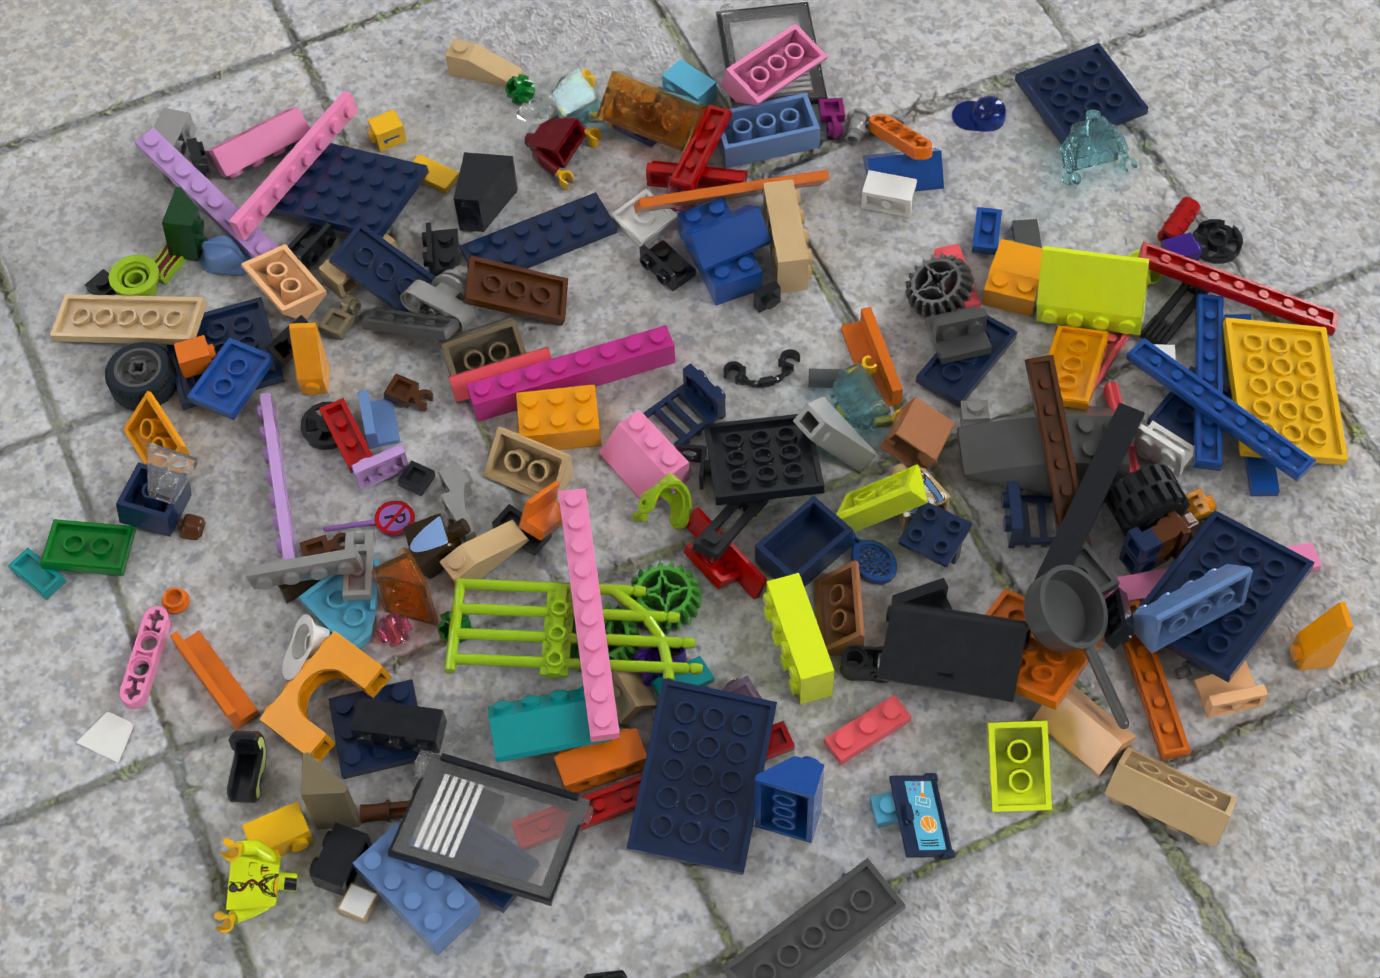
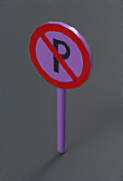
[323,501,415,536]

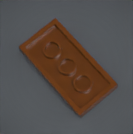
[463,255,568,326]

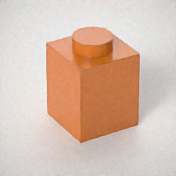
[174,335,216,379]

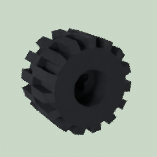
[1105,464,1190,537]

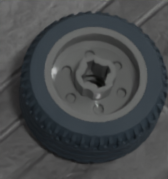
[105,342,177,411]

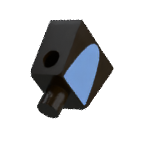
[403,514,471,579]

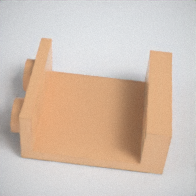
[1185,659,1268,718]

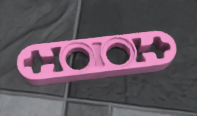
[119,606,171,709]

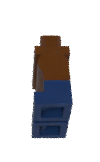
[1119,510,1199,575]

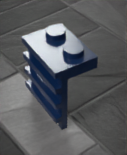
[643,363,726,447]
[1001,481,1058,548]

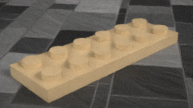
[50,294,207,345]

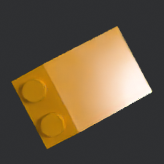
[982,239,1043,317]

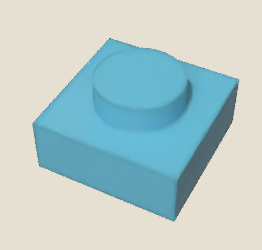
[870,792,906,828]

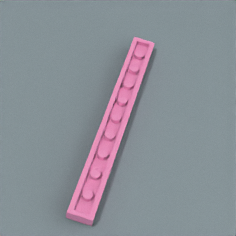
[558,488,620,742]

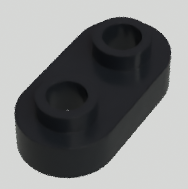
[186,137,210,177]

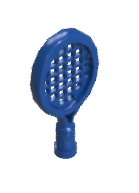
[851,532,897,585]

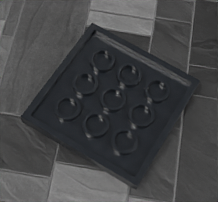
[704,414,825,505]

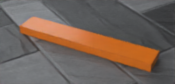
[1122,600,1191,761]

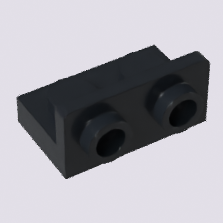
[422,222,460,276]
[639,240,696,291]

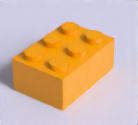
[516,384,602,450]

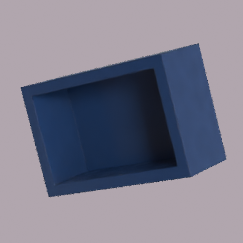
[755,496,853,587]

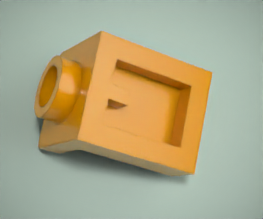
[1186,488,1218,521]

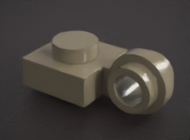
[318,295,361,341]

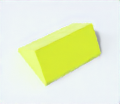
[836,464,928,532]

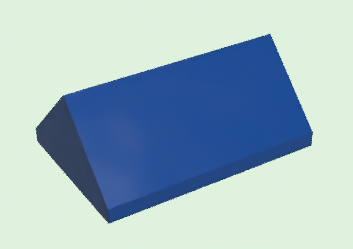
[863,148,944,192]
[680,205,771,273]

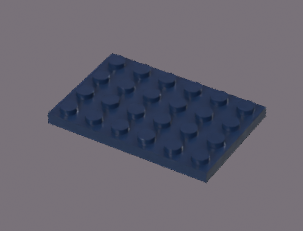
[270,143,429,238]
[1132,510,1315,683]
[626,678,777,875]

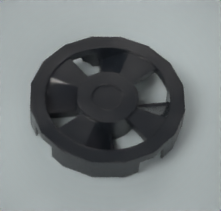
[1192,219,1243,264]
[300,401,337,450]

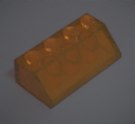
[596,71,708,152]

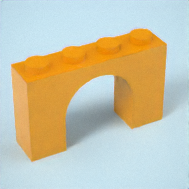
[260,631,392,763]

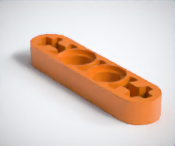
[869,114,932,160]

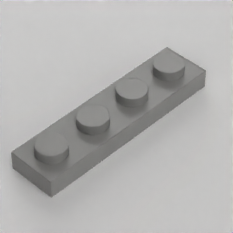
[246,547,363,590]

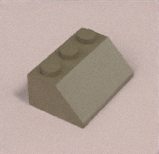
[438,316,526,376]

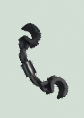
[723,349,800,388]

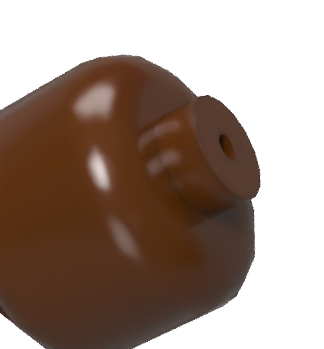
[177,513,206,540]

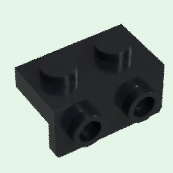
[287,223,336,269]

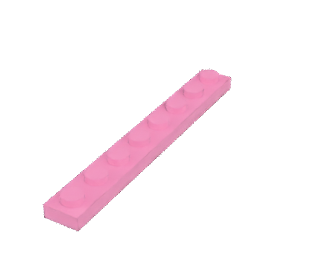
[229,91,358,241]

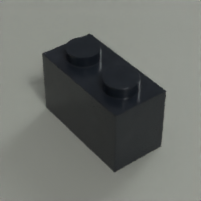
[309,823,372,896]

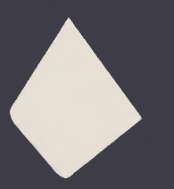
[76,712,134,763]

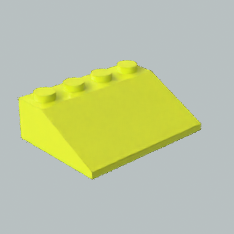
[1036,246,1149,335]

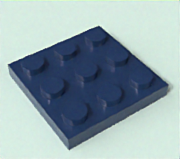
[329,679,428,779]

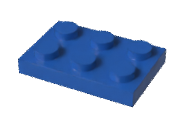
[187,338,275,420]

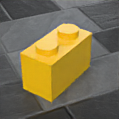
[242,801,315,857]

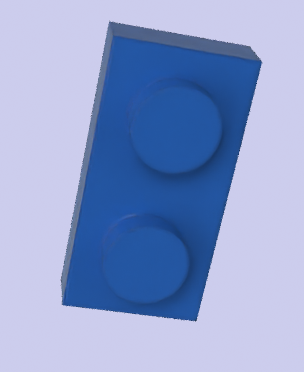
[972,207,1002,255]

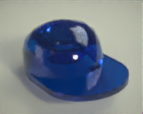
[952,95,1006,132]

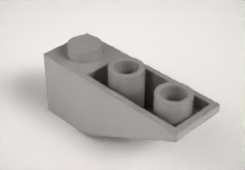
[154,108,196,183]
[793,397,877,472]

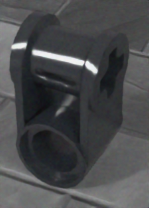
[840,645,889,683]

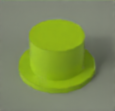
[108,254,160,296]

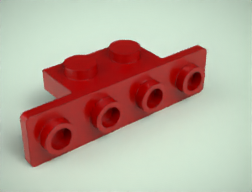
[683,507,767,599]

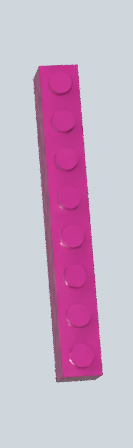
[467,325,676,422]

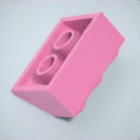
[599,410,690,501]

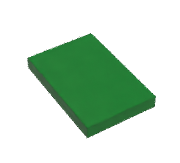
[40,519,136,576]

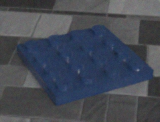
[1015,43,1149,147]
[166,297,285,410]

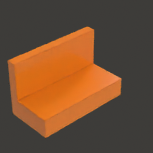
[519,481,562,541]

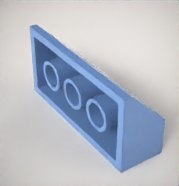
[1132,564,1253,653]

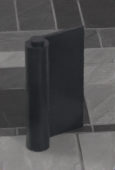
[876,601,1031,703]

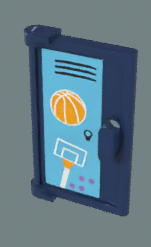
[889,773,955,860]

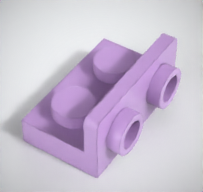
[351,444,408,490]

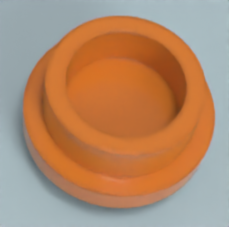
[162,587,190,614]

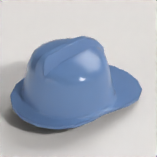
[200,235,252,276]

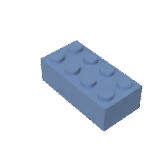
[717,93,820,168]
[353,822,482,956]

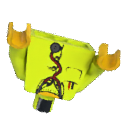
[214,838,298,933]

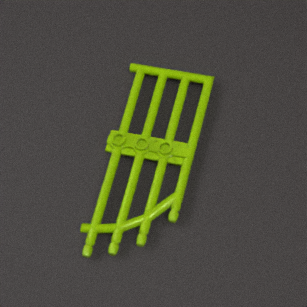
[444,578,703,680]

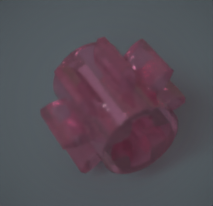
[376,612,412,647]

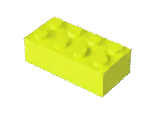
[763,573,834,705]

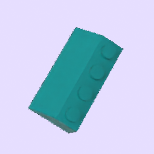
[488,686,612,763]

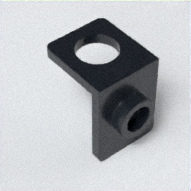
[676,444,711,490]

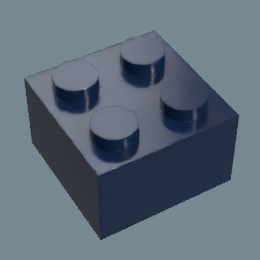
[116,462,192,537]

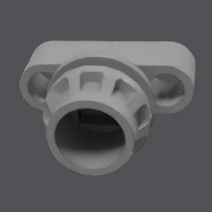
[400,266,476,334]

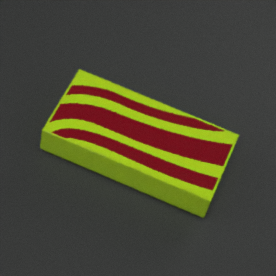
[153,244,187,285]

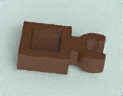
[384,374,434,412]
[300,532,346,557]

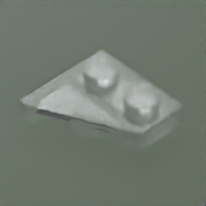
[147,442,198,505]

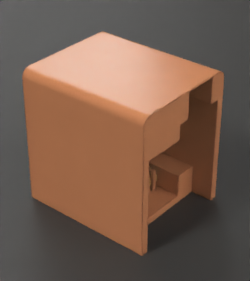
[880,397,955,469]

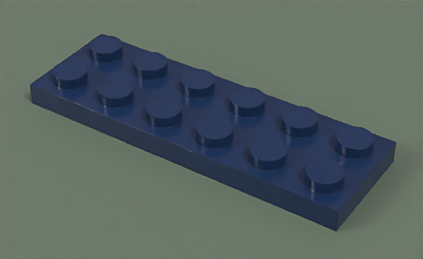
[460,192,617,269]

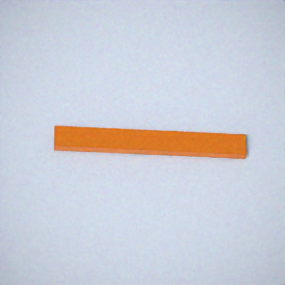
[634,170,830,214]

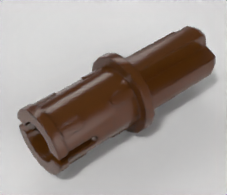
[360,799,410,823]

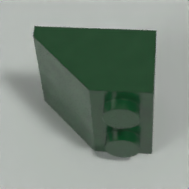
[162,187,208,261]

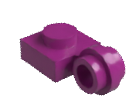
[818,98,845,139]

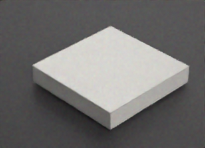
[610,188,678,246]

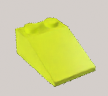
[986,720,1052,812]

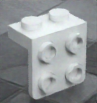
[1134,421,1193,477]

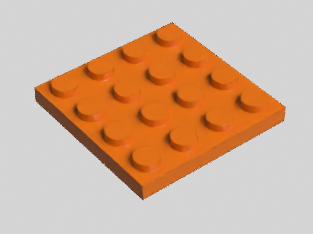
[985,589,1105,710]

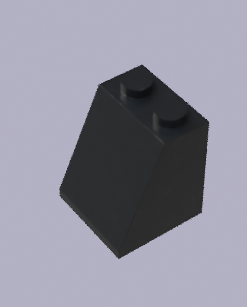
[453,152,518,232]

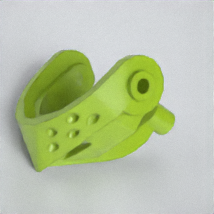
[632,472,692,530]

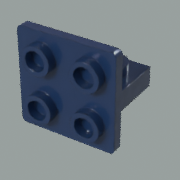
[898,502,972,567]

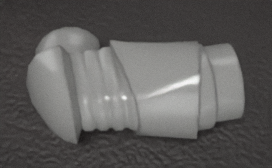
[845,108,870,145]

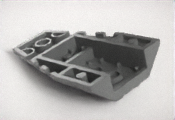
[957,406,1130,503]

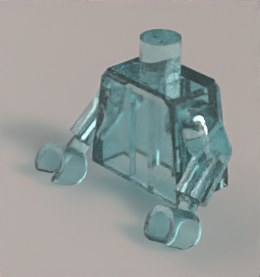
[1060,110,1138,186]

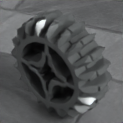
[905,253,975,318]

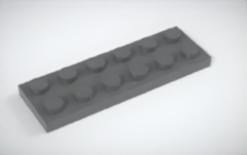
[721,858,906,978]

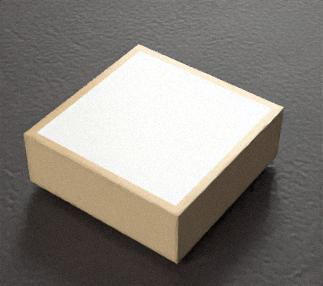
[337,883,379,923]

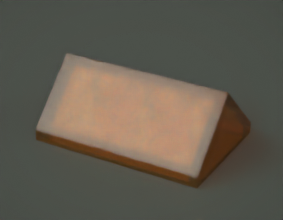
[372,550,438,626]

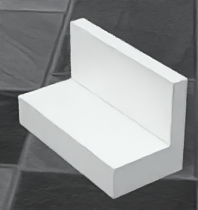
[861,170,917,218]

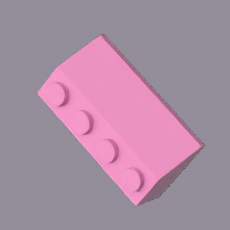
[721,23,828,105]
[205,107,310,179]

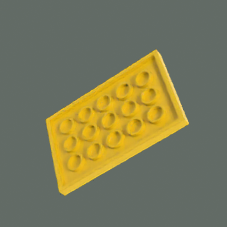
[1222,318,1348,465]

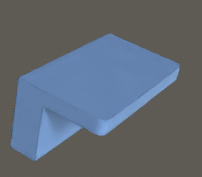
[358,390,400,449]

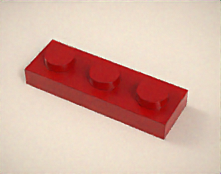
[319,398,373,473]

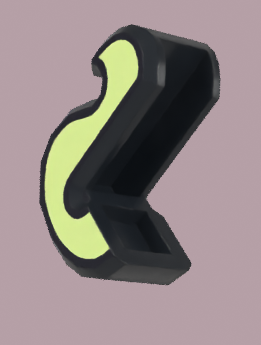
[227,730,267,803]

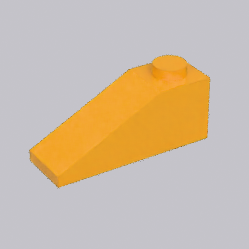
[289,323,330,395]
[1290,602,1353,671]

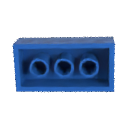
[677,198,763,306]

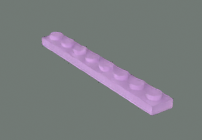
[134,127,278,259]
[257,392,298,560]

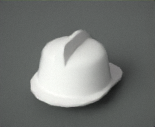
[282,615,330,680]

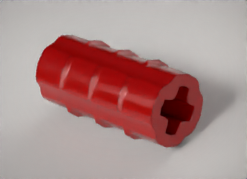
[1157,197,1201,243]

